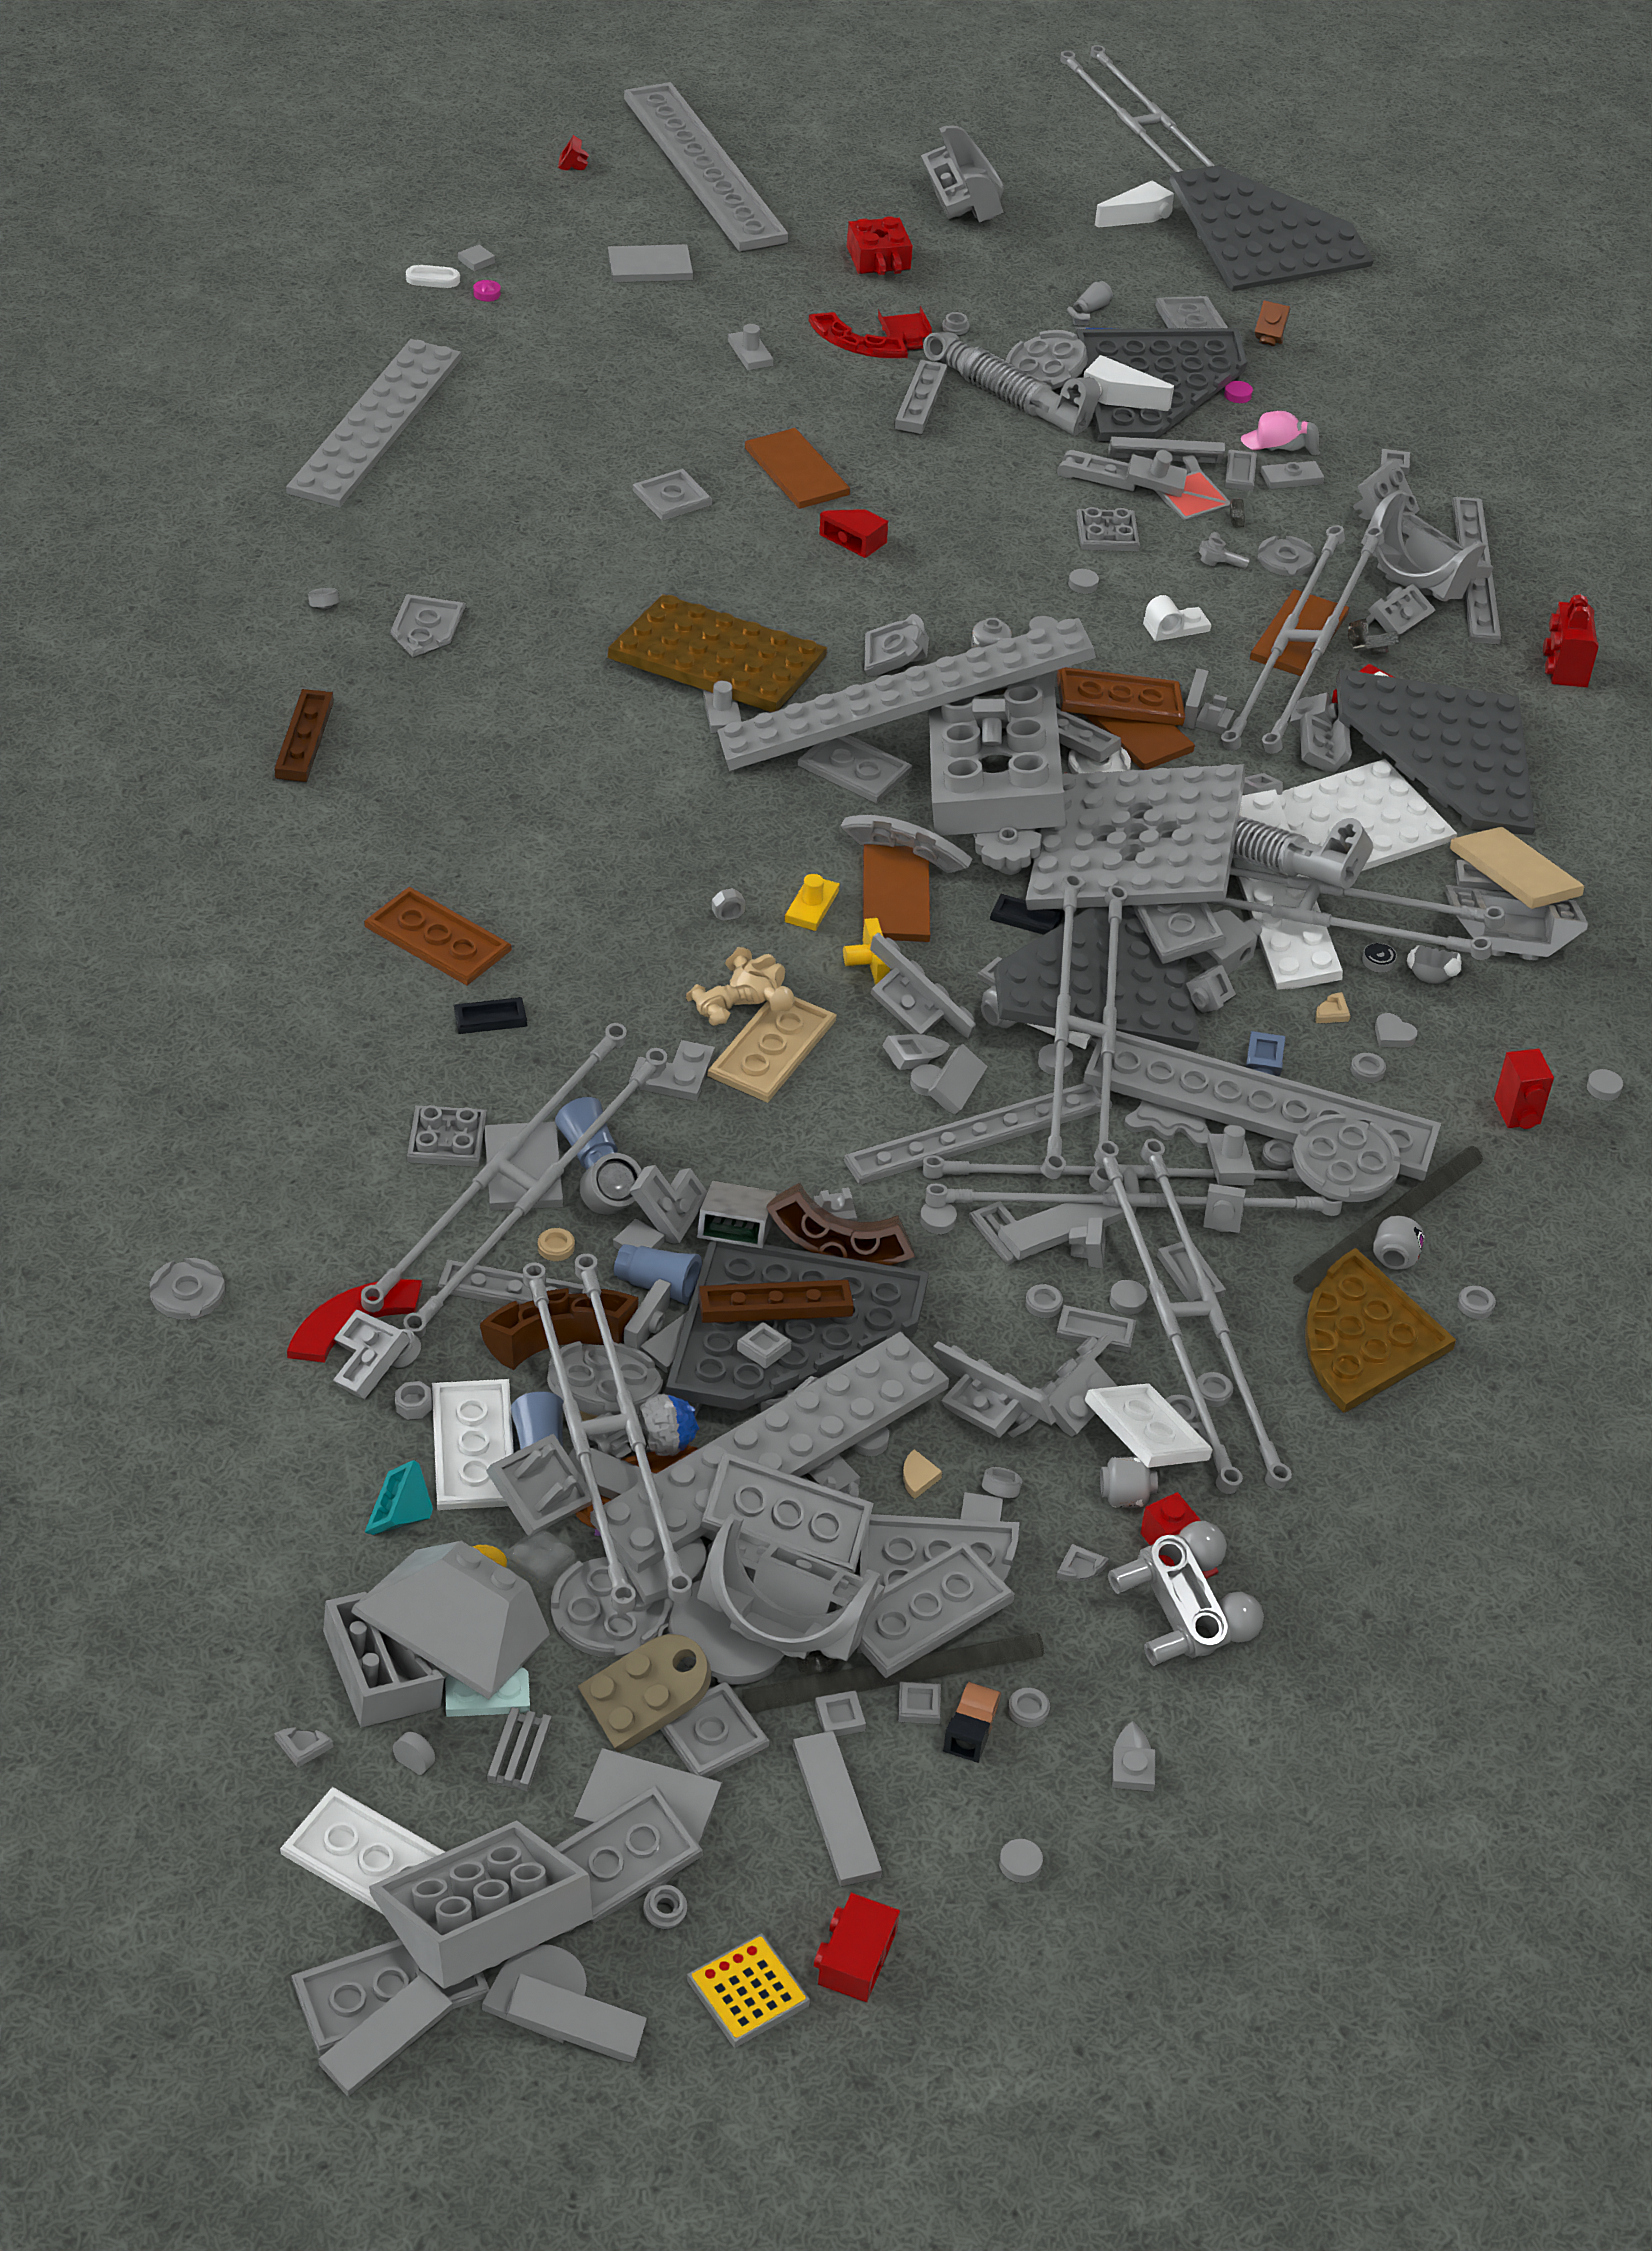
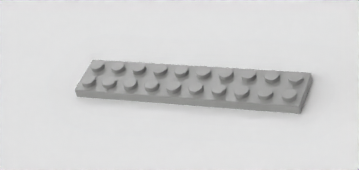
[286,339,462,508]
[1083,1030,1441,1181]
[590,1332,949,1573]

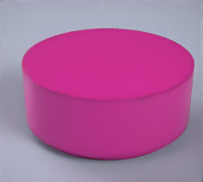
[1224,381,1253,403]

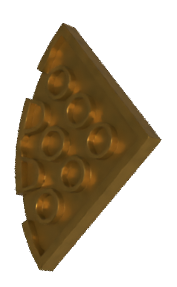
[1305,1248,1456,1413]

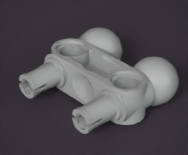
[1108,1521,1264,1666]

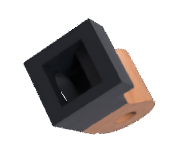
[943,1682,1001,1763]

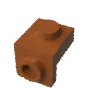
[1255,300,1291,346]

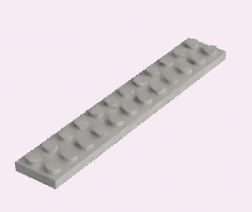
[624,82,788,252]
[717,618,1096,771]

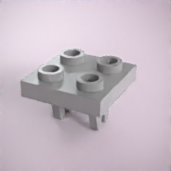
[1353,459,1420,520]
[486,1433,592,1537]

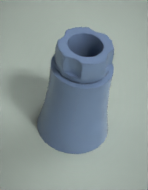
[555,1097,618,1170]
[614,1244,702,1305]
[510,1392,564,1450]

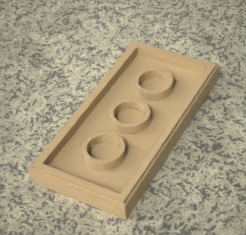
[1450,827,1584,909]
[707,997,837,1103]

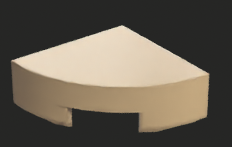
[1315,992,1350,1023]
[903,1449,942,1499]

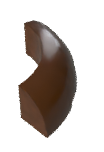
[766,1183,915,1265]
[480,1288,639,1370]

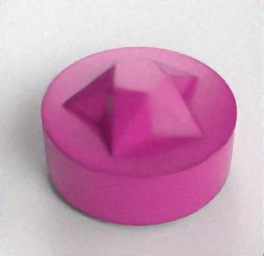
[473,280,501,302]

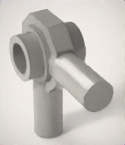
[1199,532,1250,569]

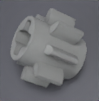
[587,1412,631,1459]

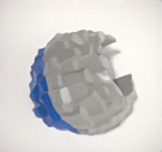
[638,1394,699,1456]

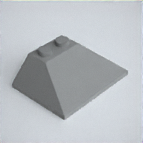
[1445,885,1588,960]
[351,1541,550,1699]

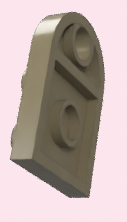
[578,1634,711,1753]

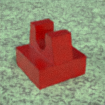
[558,135,589,170]

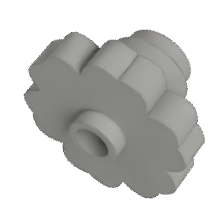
[975,827,1042,875]

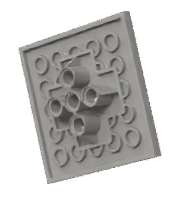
[1025,764,1246,910]

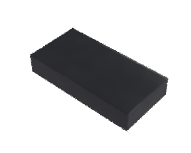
[990,894,1064,935]
[453,997,527,1034]

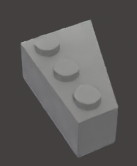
[323,1592,444,1728]

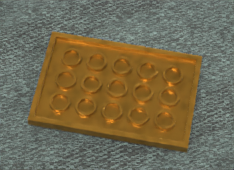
[607,594,827,712]

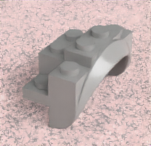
[921,125,1004,223]
[1361,491,1494,601]
[697,1513,885,1661]

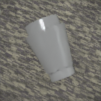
[1073,281,1113,314]

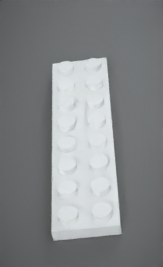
[1231,789,1343,990]

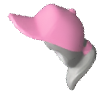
[1241,411,1320,455]

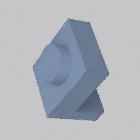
[1246,1031,1285,1077]

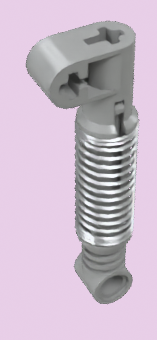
[923,332,1101,436]
[1232,815,1373,889]

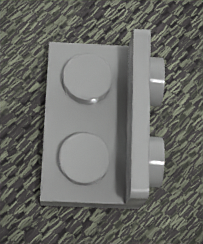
[1363,583,1436,640]

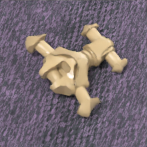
[686,947,795,1026]

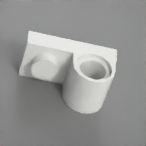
[1143,595,1211,641]

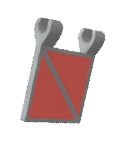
[1154,455,1232,521]

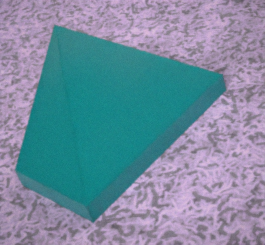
[365,1460,433,1535]

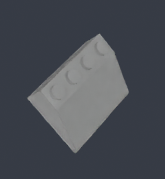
[369,1820,593,1989]

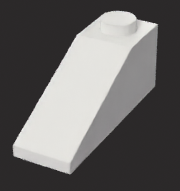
[1095,181,1174,227]
[1084,355,1174,411]

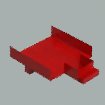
[878,306,932,350]

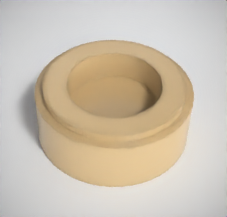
[538,1228,575,1261]

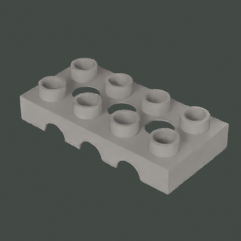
[929,671,1066,836]

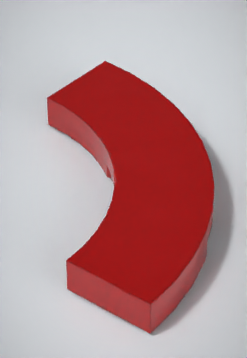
[809,312,908,359]
[287,1279,423,1363]

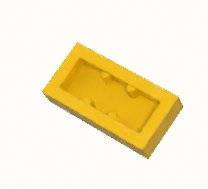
[785,874,840,931]
[843,918,890,985]

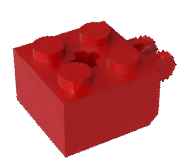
[847,216,913,275]
[1543,594,1599,688]

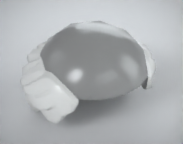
[1407,945,1461,984]

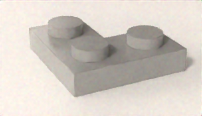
[629,1040,715,1101]
[629,1165,707,1244]
[333,1309,411,1400]

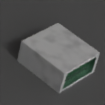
[697,1181,777,1248]

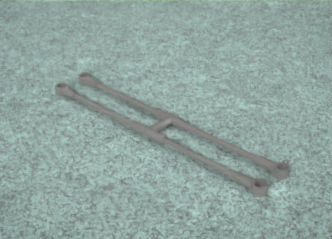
[1060,45,1215,172]
[1221,525,1385,754]
[1207,867,1505,960]
[1041,873,1128,1191]
[361,1023,667,1339]
[1094,1138,1292,1494]
[922,1155,1342,1216]
[523,1254,692,1614]

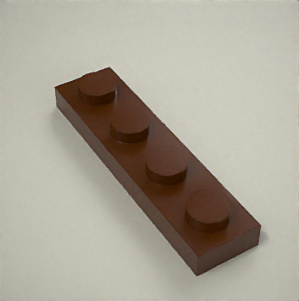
[274,689,334,782]
[698,1280,854,1323]

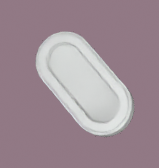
[406,265,460,288]

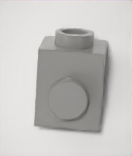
[1290,692,1339,729]
[1186,964,1236,1013]
[1203,1184,1246,1233]

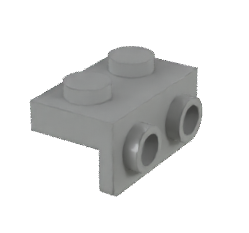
[1299,712,1352,773]

